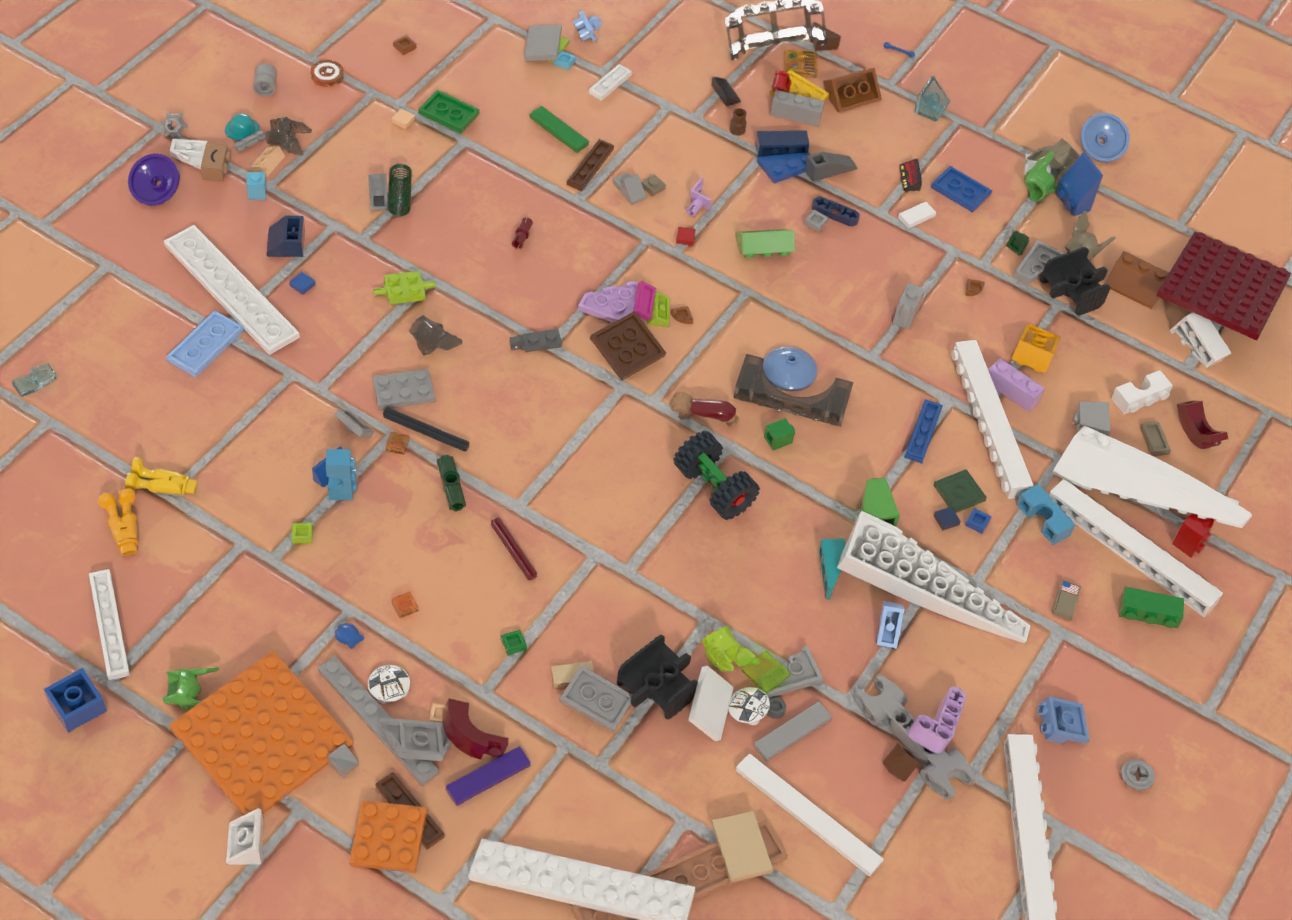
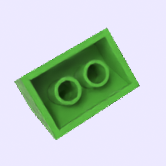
[735,229,795,258]

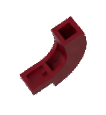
[1177,400,1228,449]
[442,698,509,760]

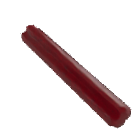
[491,517,537,581]

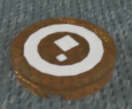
[310,60,344,87]

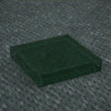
[933,469,987,513]

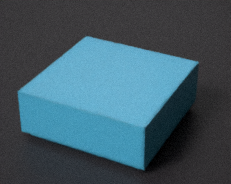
[554,51,576,70]

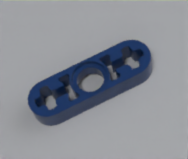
[812,197,860,227]

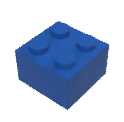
[44,668,107,733]

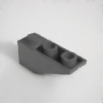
[805,152,858,182]

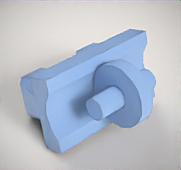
[573,11,602,42]

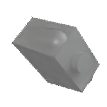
[893,283,925,329]
[1073,401,1110,436]

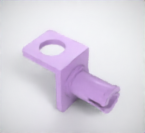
[686,178,711,217]

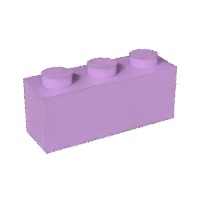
[989,358,1045,412]

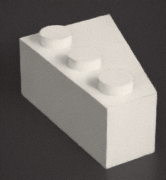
[1169,313,1231,368]

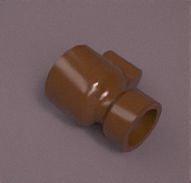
[729,108,747,136]

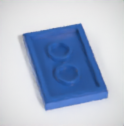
[931,166,992,213]

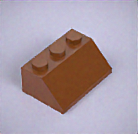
[823,67,882,112]
[1105,251,1169,309]

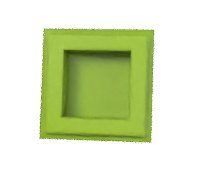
[292,523,313,544]

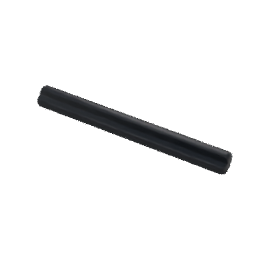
[383,407,470,452]

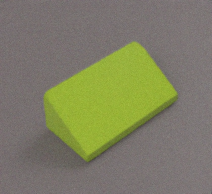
[647,291,670,327]

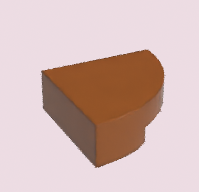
[965,279,985,296]
[670,306,693,324]

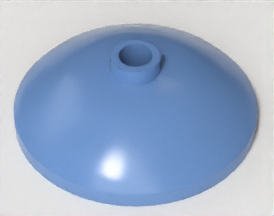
[1080,113,1130,162]
[762,346,817,391]

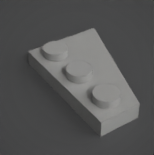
[758,646,823,698]

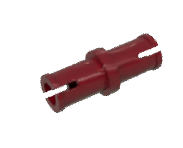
[512,217,533,249]

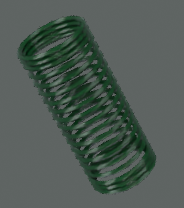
[388,164,412,216]

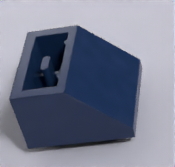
[266,216,305,257]

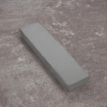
[753,702,832,762]

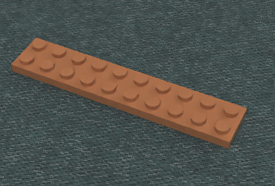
[572,819,788,920]

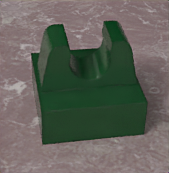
[1006,231,1030,256]

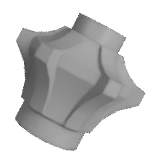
[160,111,188,137]

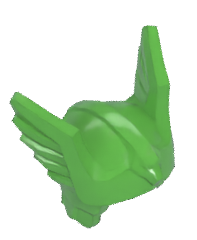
[1024,151,1058,202]
[163,667,219,711]

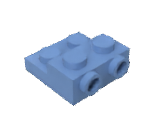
[1037,696,1090,744]

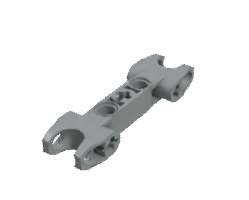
[853,674,977,801]

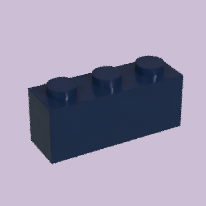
[755,130,810,157]

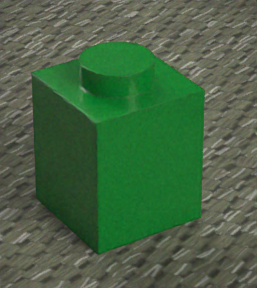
[764,418,795,450]

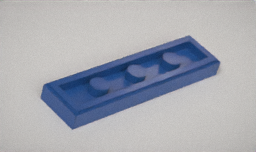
[904,399,943,464]

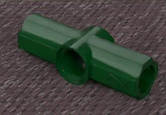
[437,455,466,512]

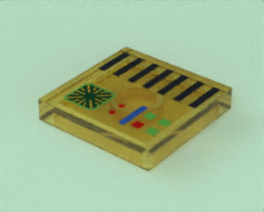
[784,49,818,78]

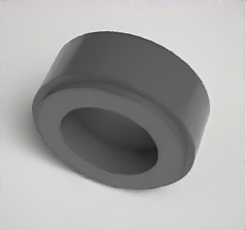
[767,697,786,719]

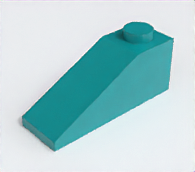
[818,539,845,600]

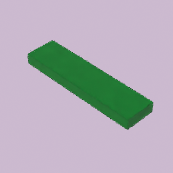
[529,106,589,153]

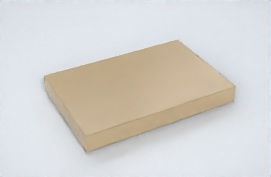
[711,811,773,883]

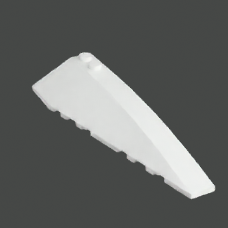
[1053,426,1252,528]
[837,511,1030,643]

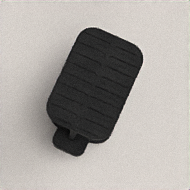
[1040,247,1110,316]
[617,635,698,719]

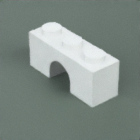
[1111,370,1173,414]

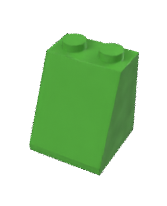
[859,478,900,527]

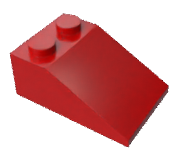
[1172,490,1218,558]

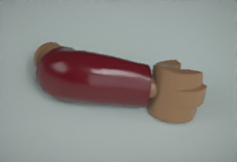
[669,392,739,427]

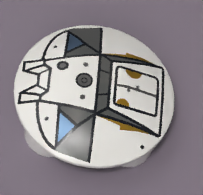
[368,665,410,704]
[728,687,770,725]

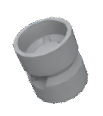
[253,64,277,96]

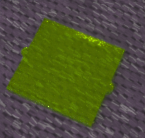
[741,650,791,695]

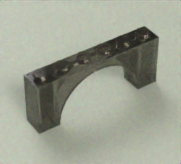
[733,354,854,427]

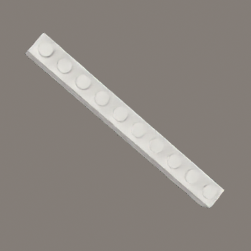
[951,340,1033,499]
[1049,479,1223,618]
[1004,734,1057,920]

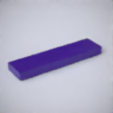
[446,746,531,806]

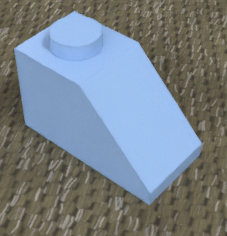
[877,601,904,648]

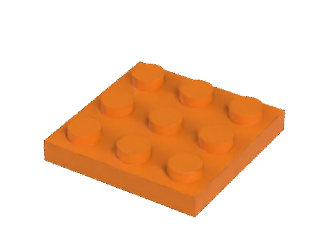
[349,801,428,873]

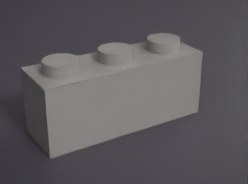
[770,90,825,127]

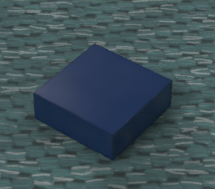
[934,506,961,531]

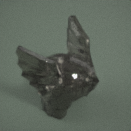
[265,116,312,155]
[409,315,463,355]

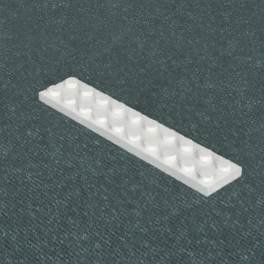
[164,225,300,355]
[468,839,695,920]

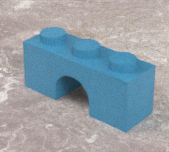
[326,449,357,500]
[1016,484,1075,545]

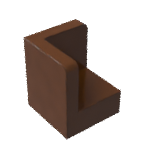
[883,744,920,782]

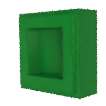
[501,630,527,656]

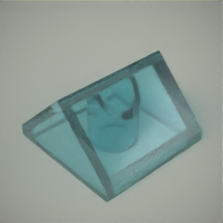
[914,75,950,121]

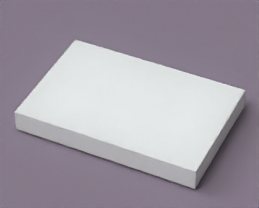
[688,666,734,741]

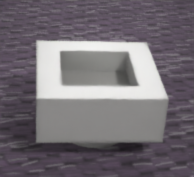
[804,210,829,232]

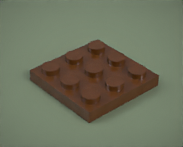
[590,311,666,381]

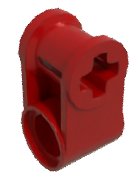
[771,71,792,93]

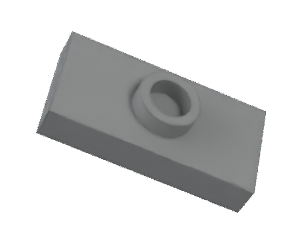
[334,409,374,438]

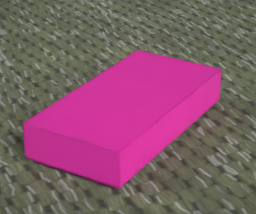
[633,281,656,321]

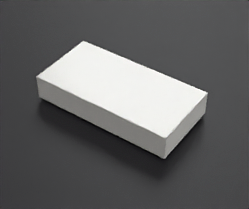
[898,202,936,229]

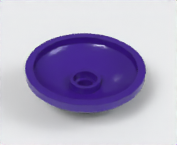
[128,154,180,206]

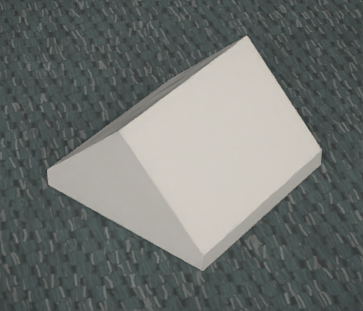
[226,808,264,865]

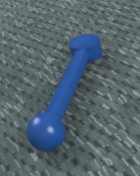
[884,42,915,58]

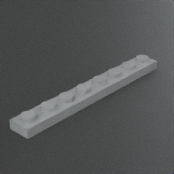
[318,656,439,786]

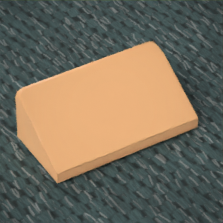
[248,146,285,177]

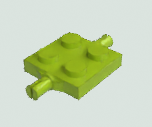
[373,270,436,305]

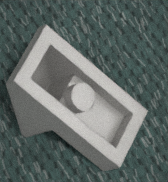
[613,172,646,205]

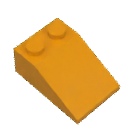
[1012,323,1061,373]

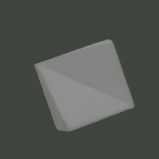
[328,744,359,778]

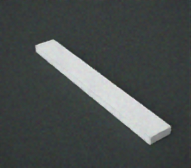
[735,753,884,877]

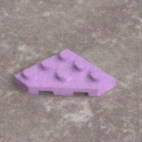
[578,281,638,323]

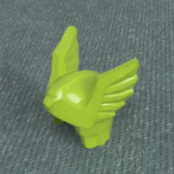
[702,626,760,672]

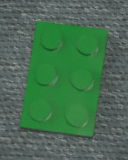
[418,90,480,134]

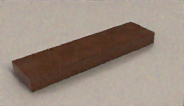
[567,139,614,191]
[375,772,445,849]

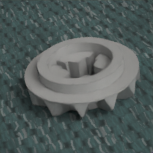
[1120,759,1155,791]

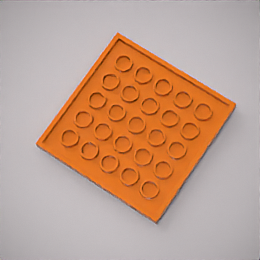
[169,650,354,816]

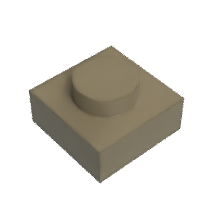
[642,175,666,197]

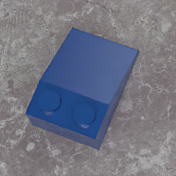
[1056,152,1103,216]

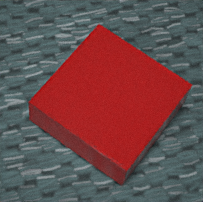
[676,227,696,246]

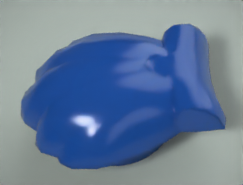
[334,623,365,649]

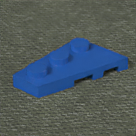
[756,152,811,184]

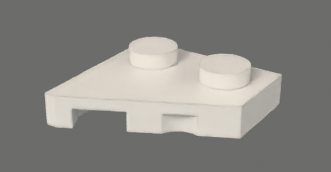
[170,139,208,170]

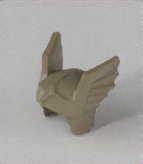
[1027,138,1080,187]
[1064,211,1116,260]

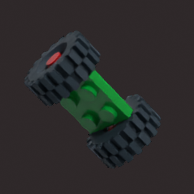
[673,431,760,520]

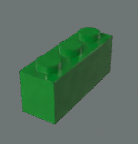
[1119,586,1184,628]

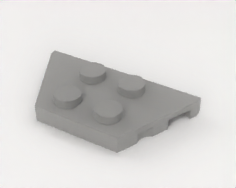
[378,717,452,761]

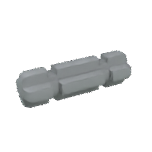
[234,130,266,152]

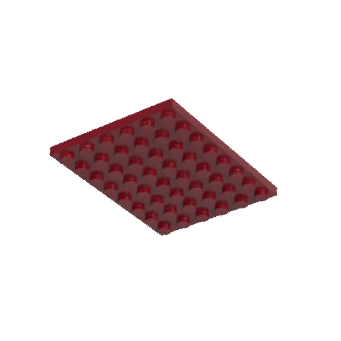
[1156,231,1292,341]

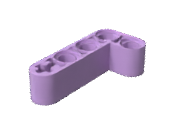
[908,687,966,753]

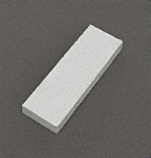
[588,64,632,101]

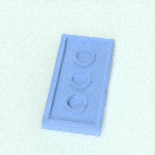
[166,310,244,378]

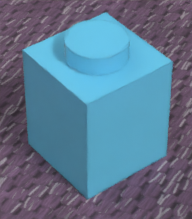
[246,172,267,200]

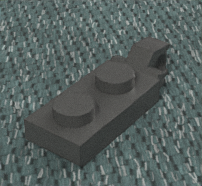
[510,329,562,352]

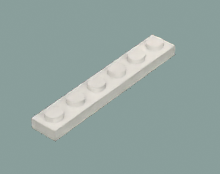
[89,569,130,680]

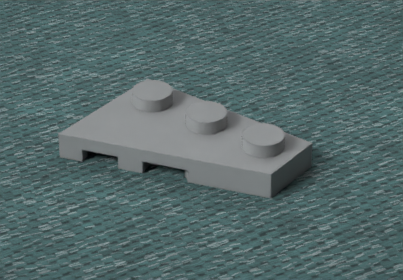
[1014,240,1066,284]

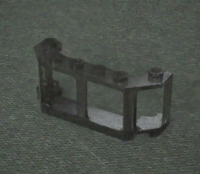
[725,0,827,61]

